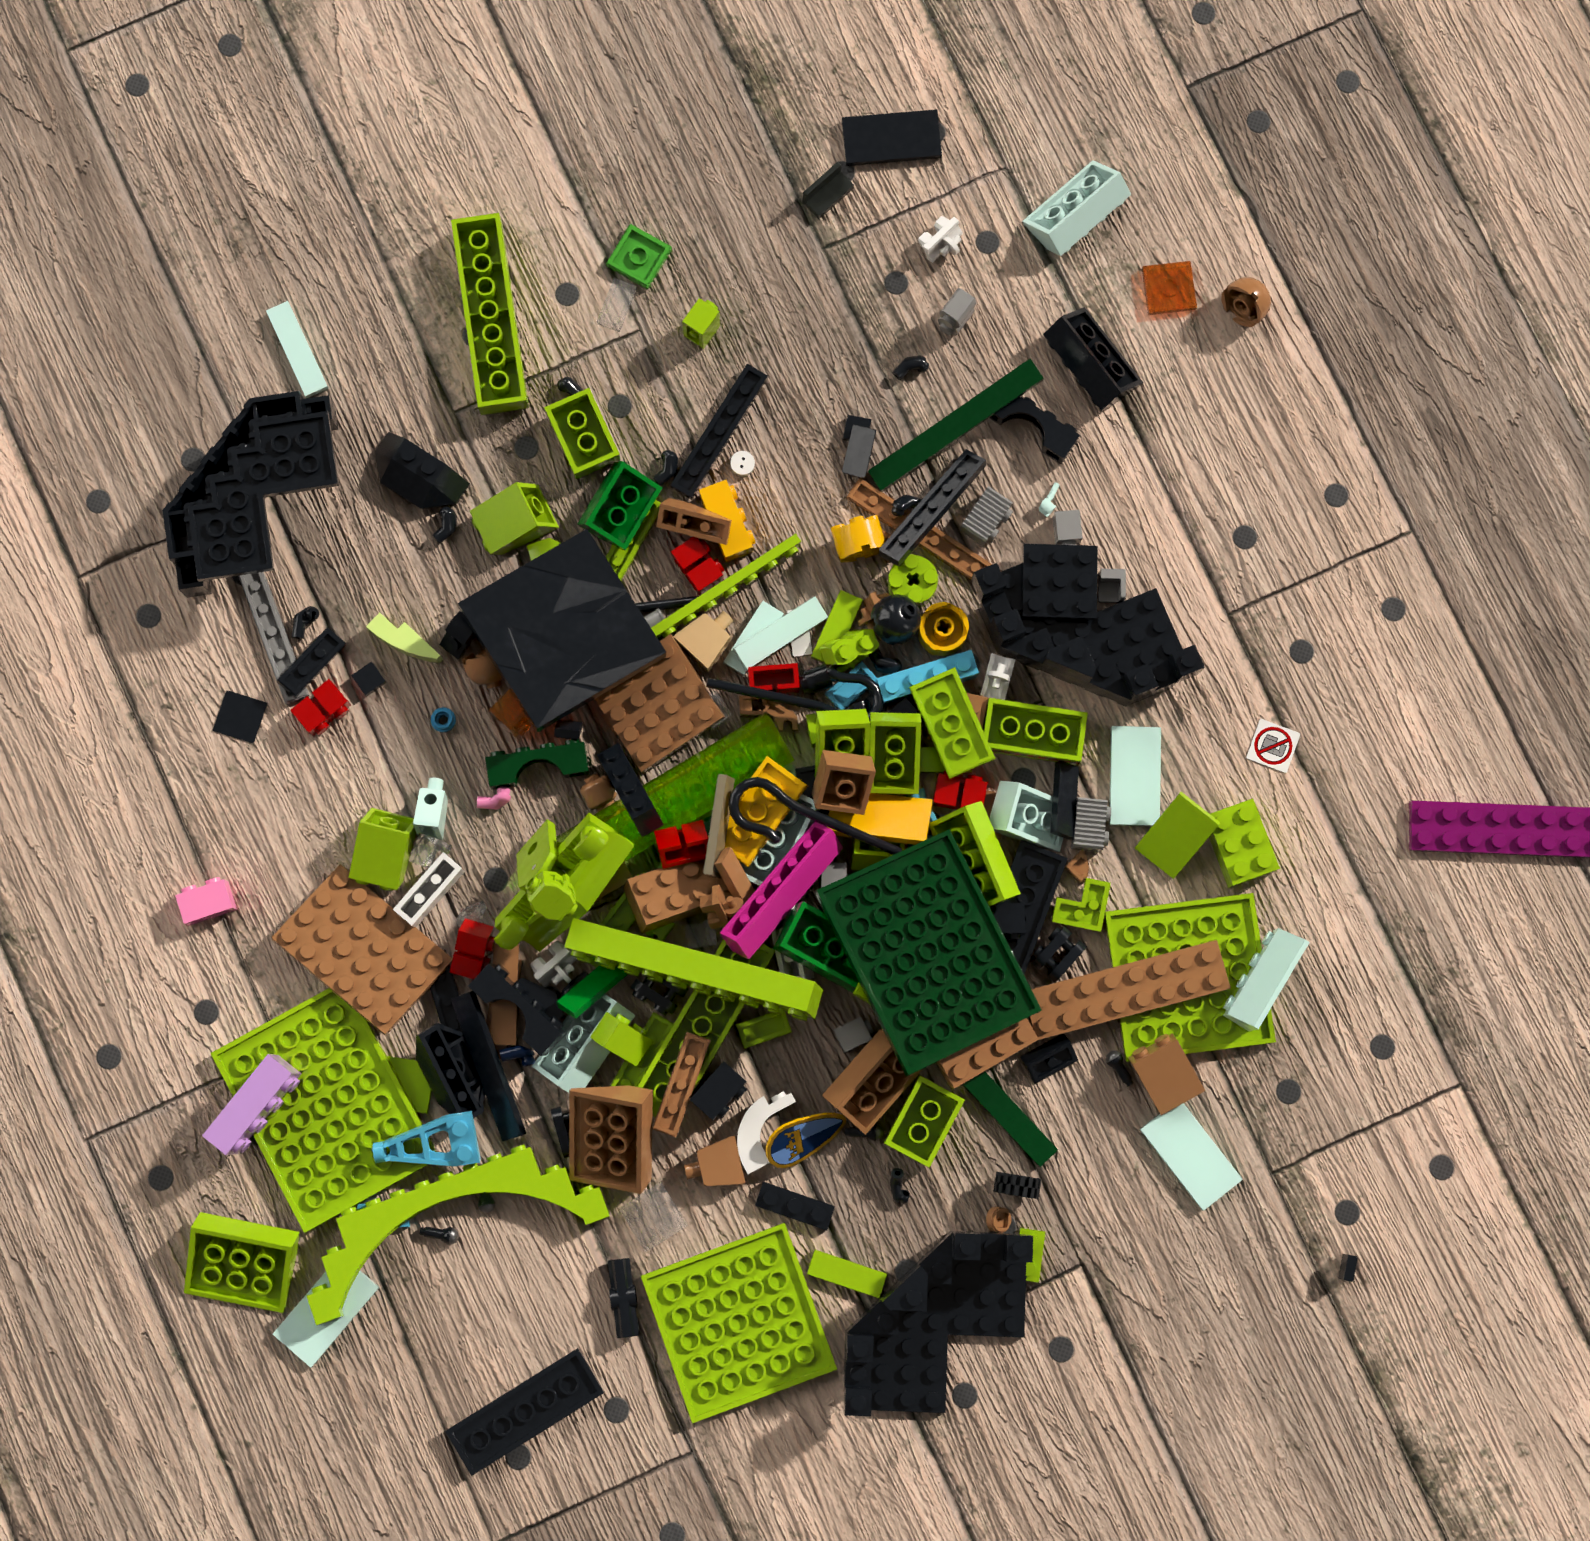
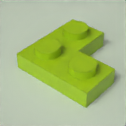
[1051,878,1111,932]

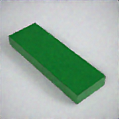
[557,964,628,1019]

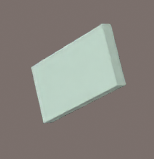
[1109,726,1161,827]
[1139,1103,1243,1211]
[273,1270,380,1368]

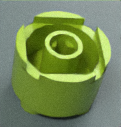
[887,554,938,608]

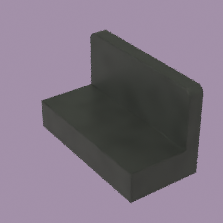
[802,162,854,220]

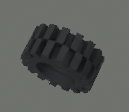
[993,1172,1042,1199]

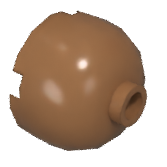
[1221,277,1271,327]
[461,650,503,688]

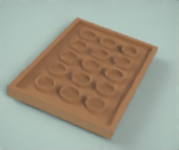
[271,864,452,1036]

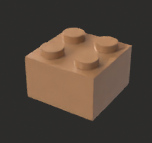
[812,750,876,815]

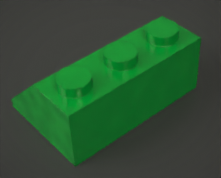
[577,461,663,550]

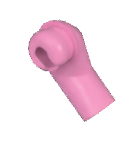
[477,786,511,810]

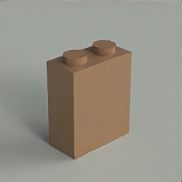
[1128,1033,1205,1115]

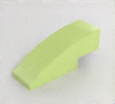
[366,612,443,663]

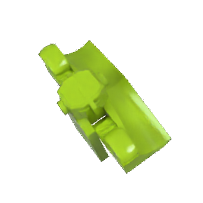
[494,813,634,952]

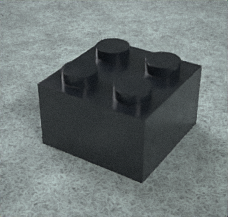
[690,1061,747,1121]

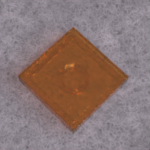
[1142,261,1197,315]

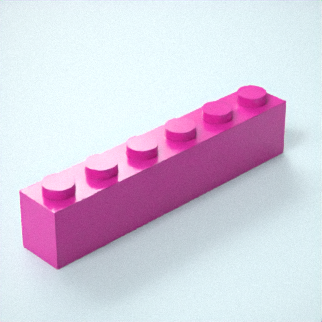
[720,822,843,959]

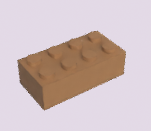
[623,859,732,934]
[822,1028,924,1135]

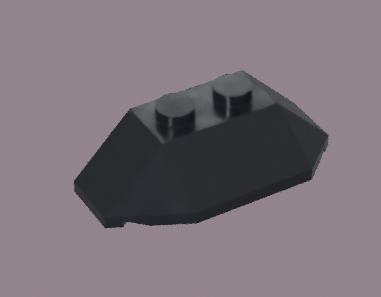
[375,432,470,509]
[416,1023,485,1119]

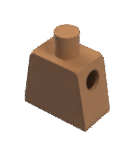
[684,1136,746,1186]

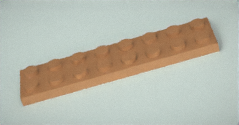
[1029,940,1231,1040]

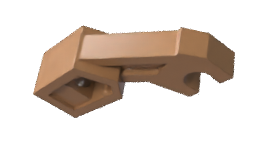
[739,696,798,732]

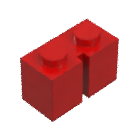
[671,537,725,596]
[748,663,800,694]
[290,679,351,736]
[932,771,988,810]
[654,820,708,869]
[450,918,495,979]

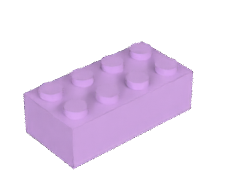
[202,1054,302,1155]

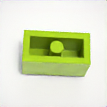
[682,298,720,349]
[590,1012,653,1067]

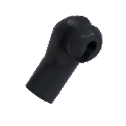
[892,355,929,381]

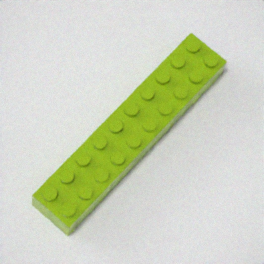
[564,918,823,1021]

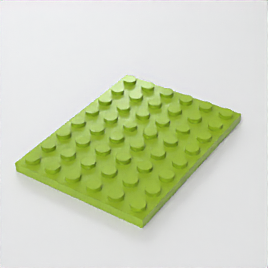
[210,988,437,1233]

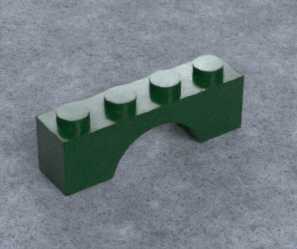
[485,739,590,790]

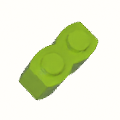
[819,629,879,665]

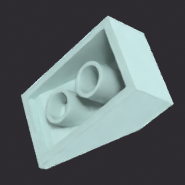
[989,781,1063,852]

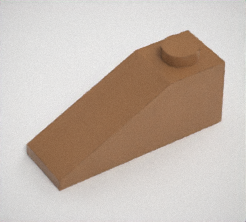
[656,498,732,545]

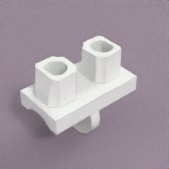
[918,216,963,263]
[980,653,1015,700]
[530,941,577,988]

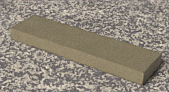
[703,774,735,878]

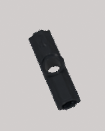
[608,1258,639,1338]

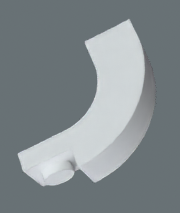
[737,1091,796,1174]

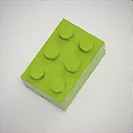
[544,388,621,480]
[815,709,870,778]
[869,712,921,794]
[1209,798,1280,888]
[883,1076,965,1168]

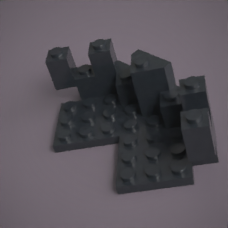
[162,391,339,598]
[971,563,1205,707]
[844,1231,1033,1416]

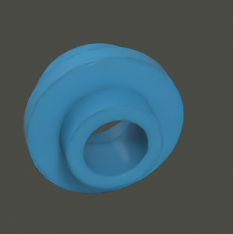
[431,707,456,733]

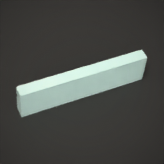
[266,301,329,398]
[733,596,828,670]

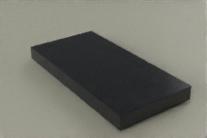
[842,109,942,166]

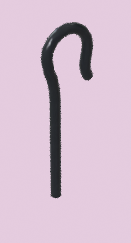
[706,667,883,720]
[728,777,902,855]

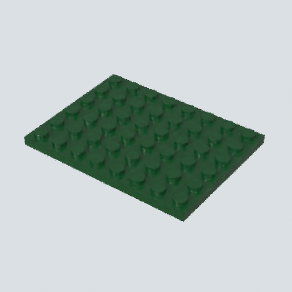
[815,829,1042,1077]

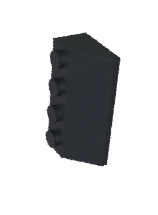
[1043,307,1143,410]

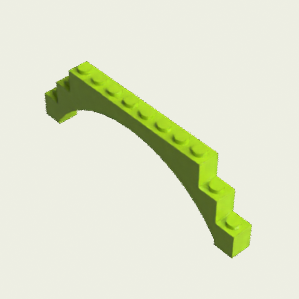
[307,1144,610,1325]

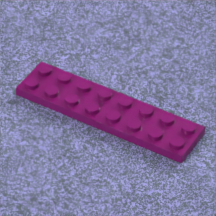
[1409,800,1590,858]

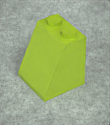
[470,482,559,555]
[348,808,416,891]

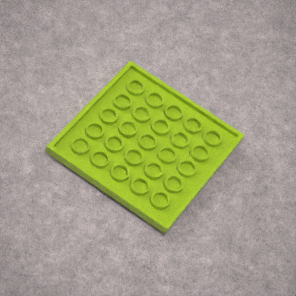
[1104,893,1276,1062]
[641,1222,837,1423]

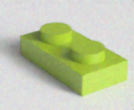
[1019,1228,1045,1283]

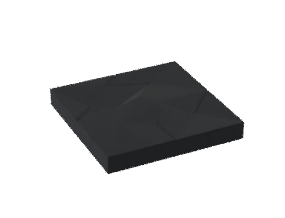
[458,529,666,733]

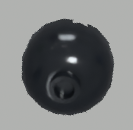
[871,594,922,645]

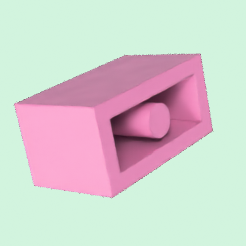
[175,877,237,926]

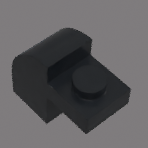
[439,611,476,659]

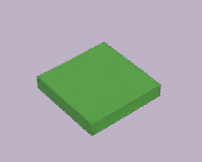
[606,224,672,290]

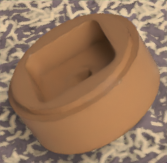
[986,1206,1011,1233]

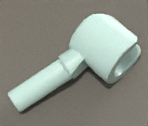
[1039,482,1060,517]

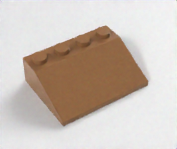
[569,1085,653,1194]

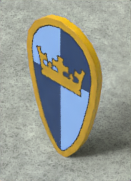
[765,1113,846,1168]

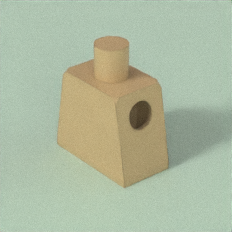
[673,611,733,672]

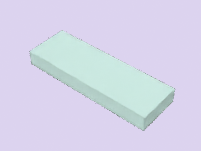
[723,601,784,676]

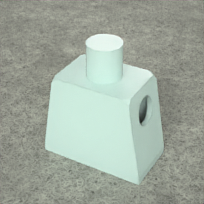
[413,778,448,840]

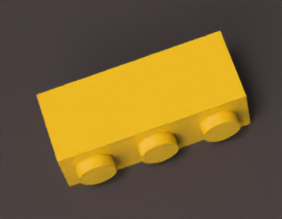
[699,480,756,562]

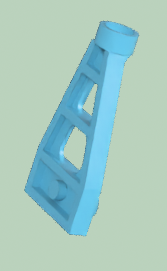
[372,1111,481,1166]

